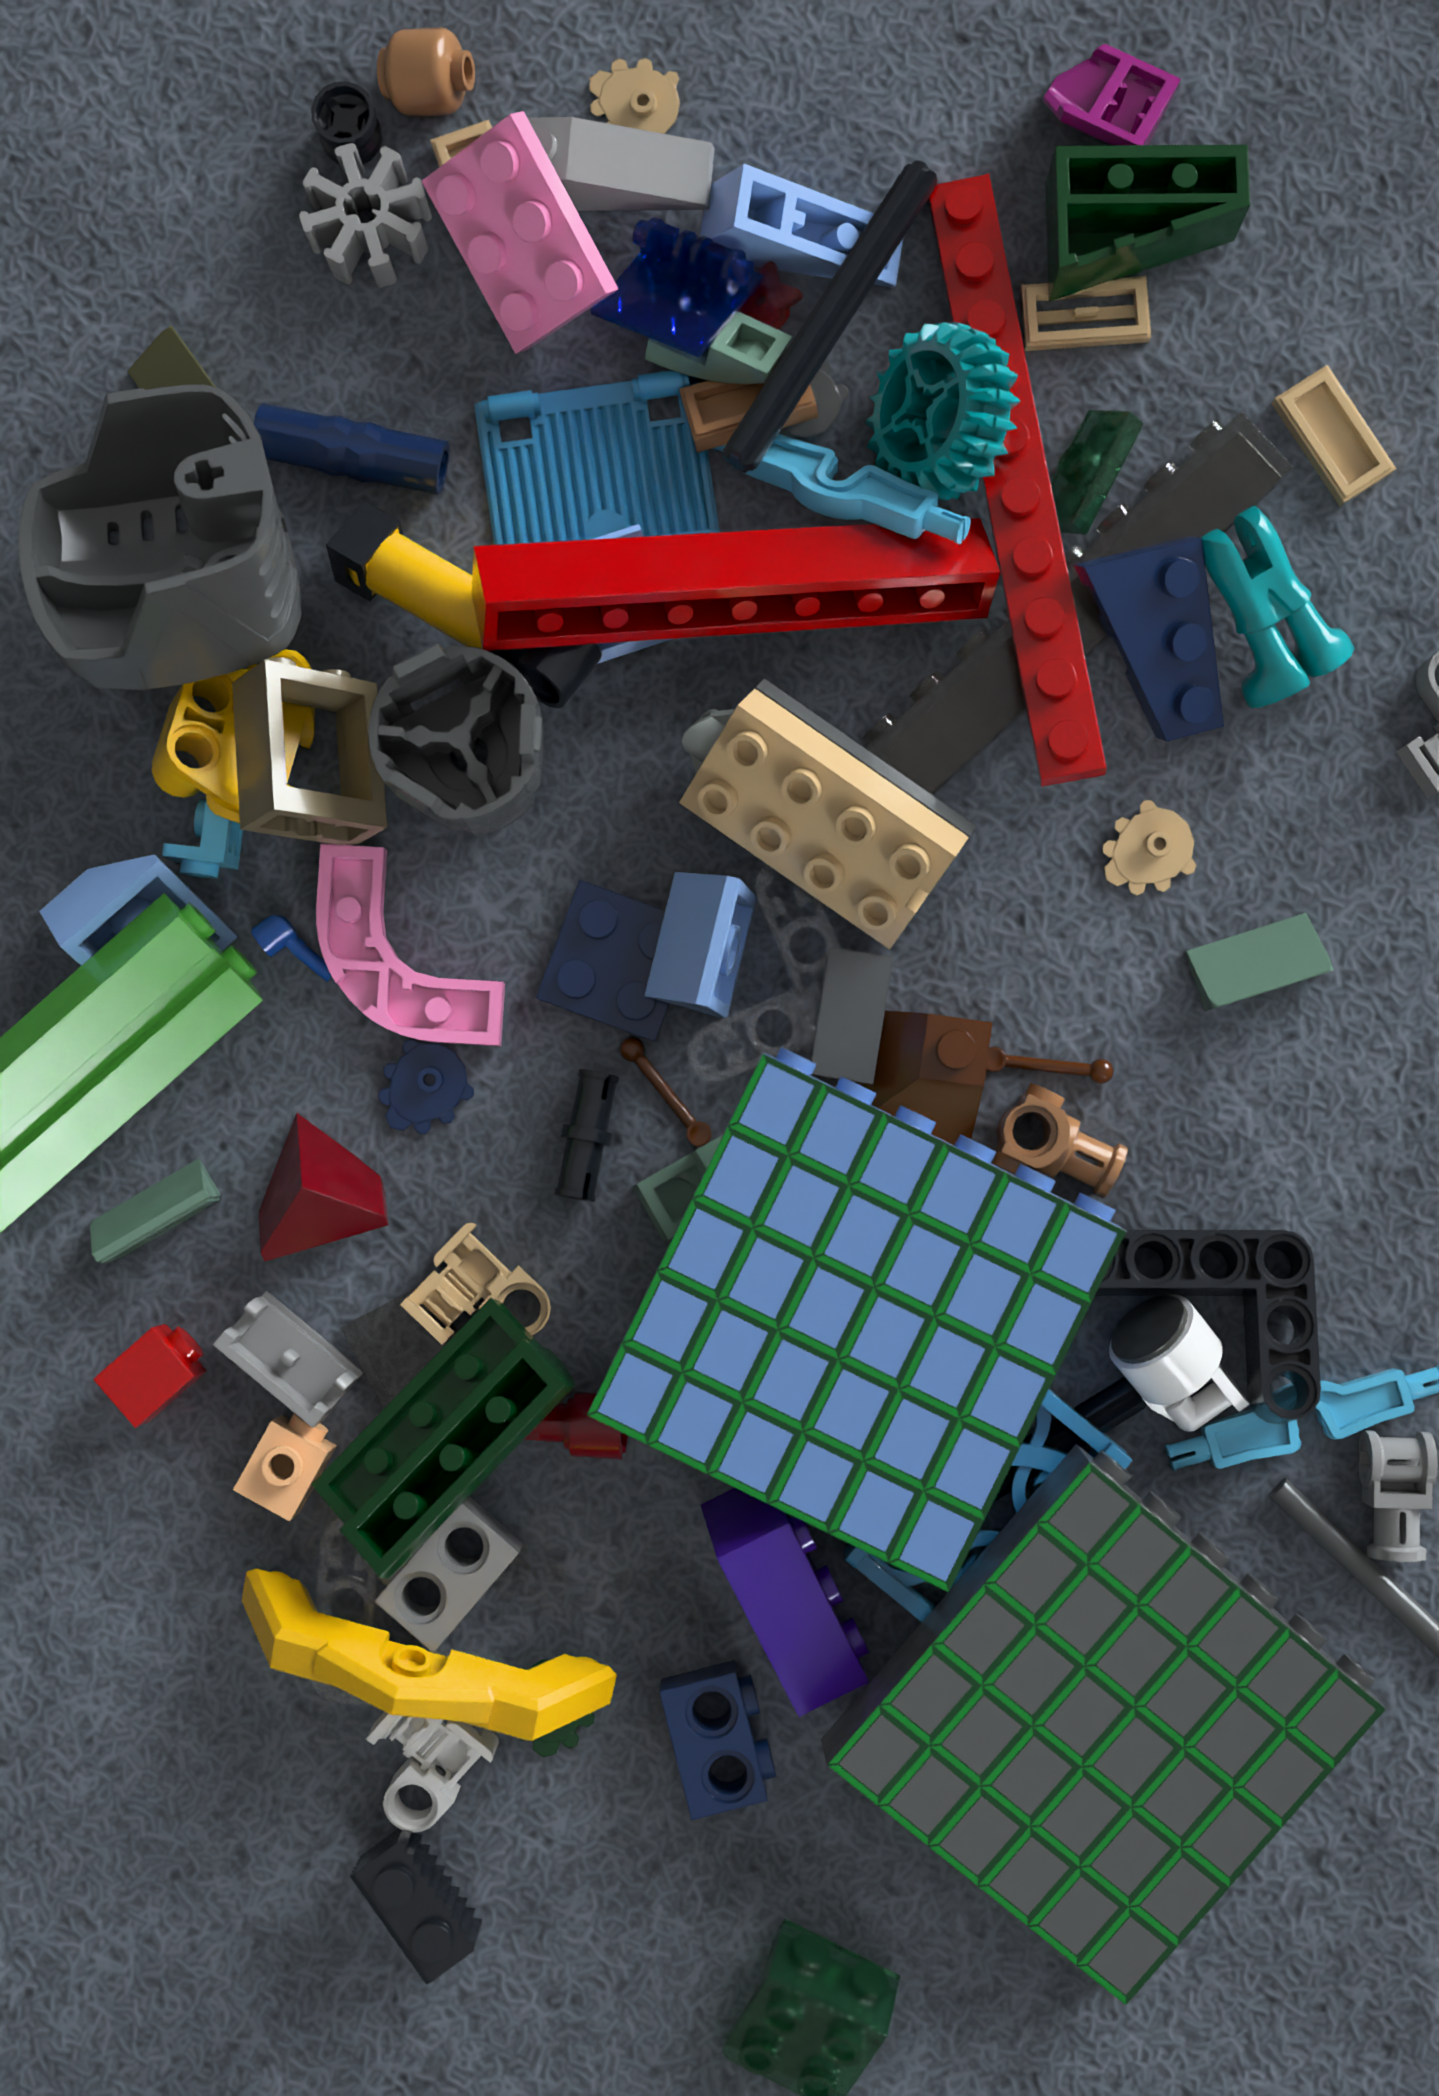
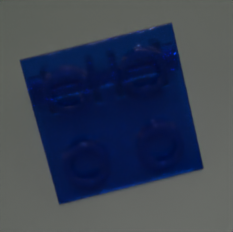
[590,217,764,357]

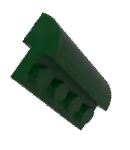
[311,1298,575,1579]

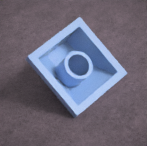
[39,854,238,966]

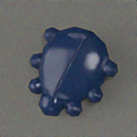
[377,1039,474,1134]

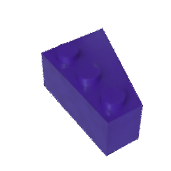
[700,1488,870,1717]

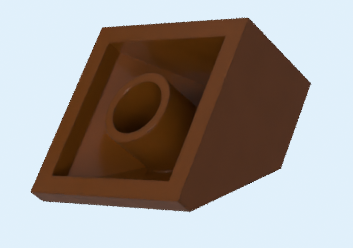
[855,1010,993,1146]

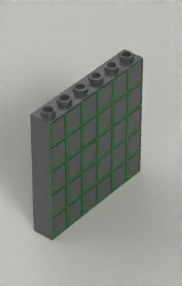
[821,1444,1386,2005]

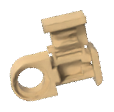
[400,1223,551,1345]

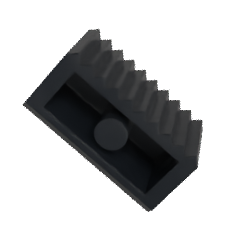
[350,1828,482,1984]

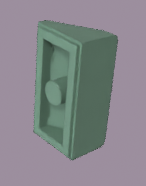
[1185,913,1334,1011]
[90,1159,221,1264]

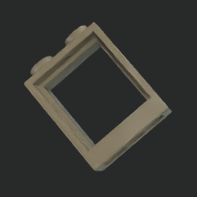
[232,657,387,846]

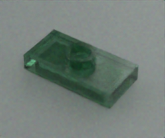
[1051,410,1144,535]

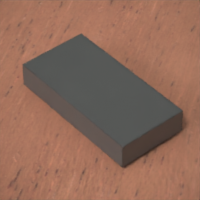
[811,947,893,1085]

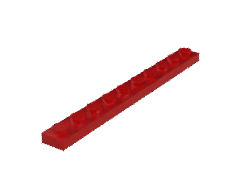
[928,174,1107,787]

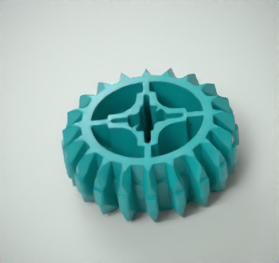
[865,322,1021,501]

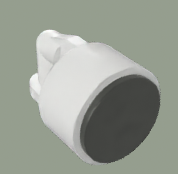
[1109,1295,1249,1432]

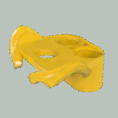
[151,649,315,824]

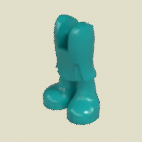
[1200,506,1355,709]

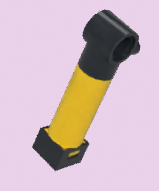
[326,500,602,708]

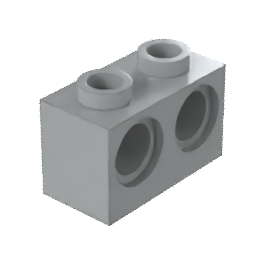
[374,1496,524,1653]

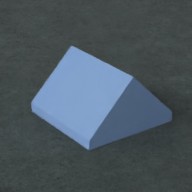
[645,872,757,1019]

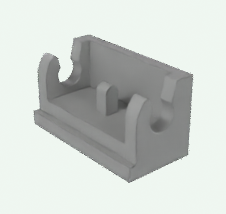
[213,1291,364,1428]

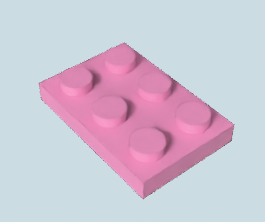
[421,111,618,354]

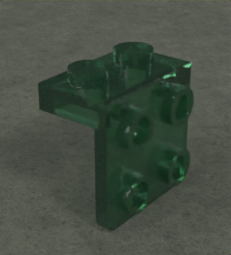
[723,1918,900,2096]

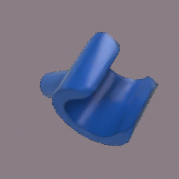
[251,915,332,982]

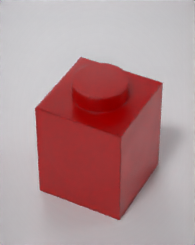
[93,1323,207,1428]

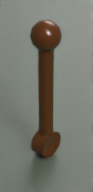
[620,1037,712,1146]
[986,1047,1114,1084]

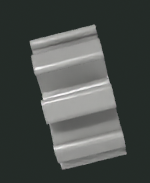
[299,143,432,288]

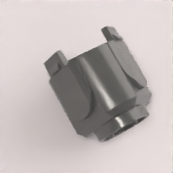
[368,643,544,835]

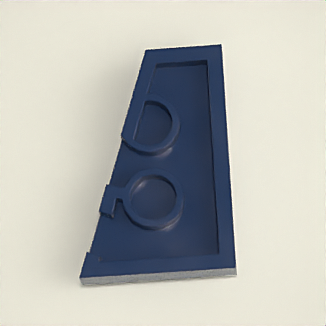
[1074,536,1224,742]

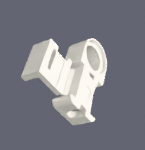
[366,1712,499,1832]

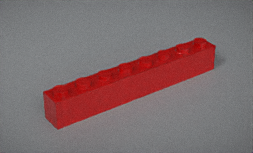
[471,518,1000,651]

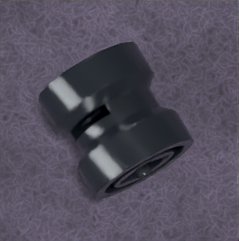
[311,81,382,164]

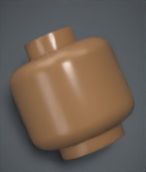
[377,27,475,117]

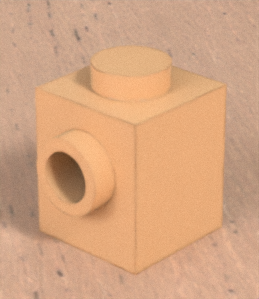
[233,1413,337,1522]

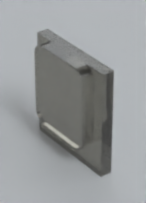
[341,1288,458,1409]

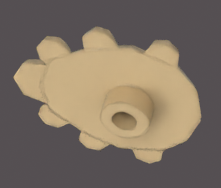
[589,58,680,134]
[1103,800,1196,895]

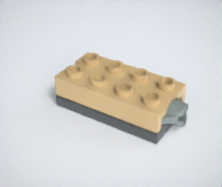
[679,678,976,950]

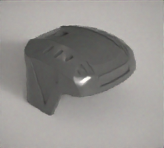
[18,384,302,690]

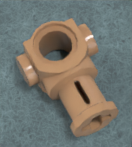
[992,1083,1128,1199]

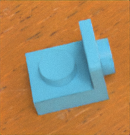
[162,799,243,879]

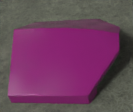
[1042,44,1181,146]

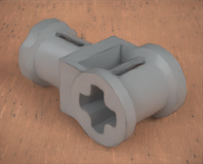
[1359,1430,1438,1562]

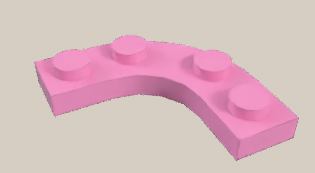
[316,844,505,1047]

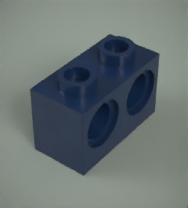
[659,1660,776,1820]

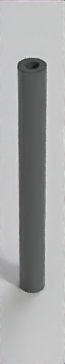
[1268,1478,1439,1658]

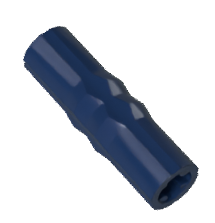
[254,403,450,495]

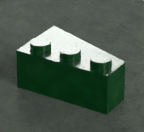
[1045,144,1251,302]

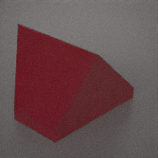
[259,1113,389,1262]

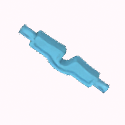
[712,434,971,544]
[1164,1365,1439,1472]

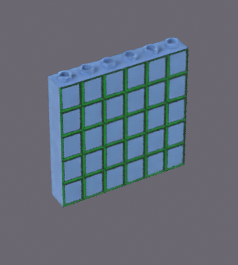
[587,1047,1127,1592]

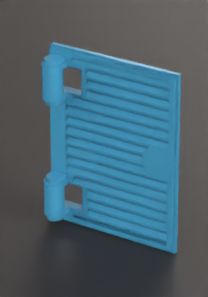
[474,370,720,545]

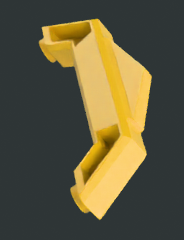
[242,1568,617,1741]

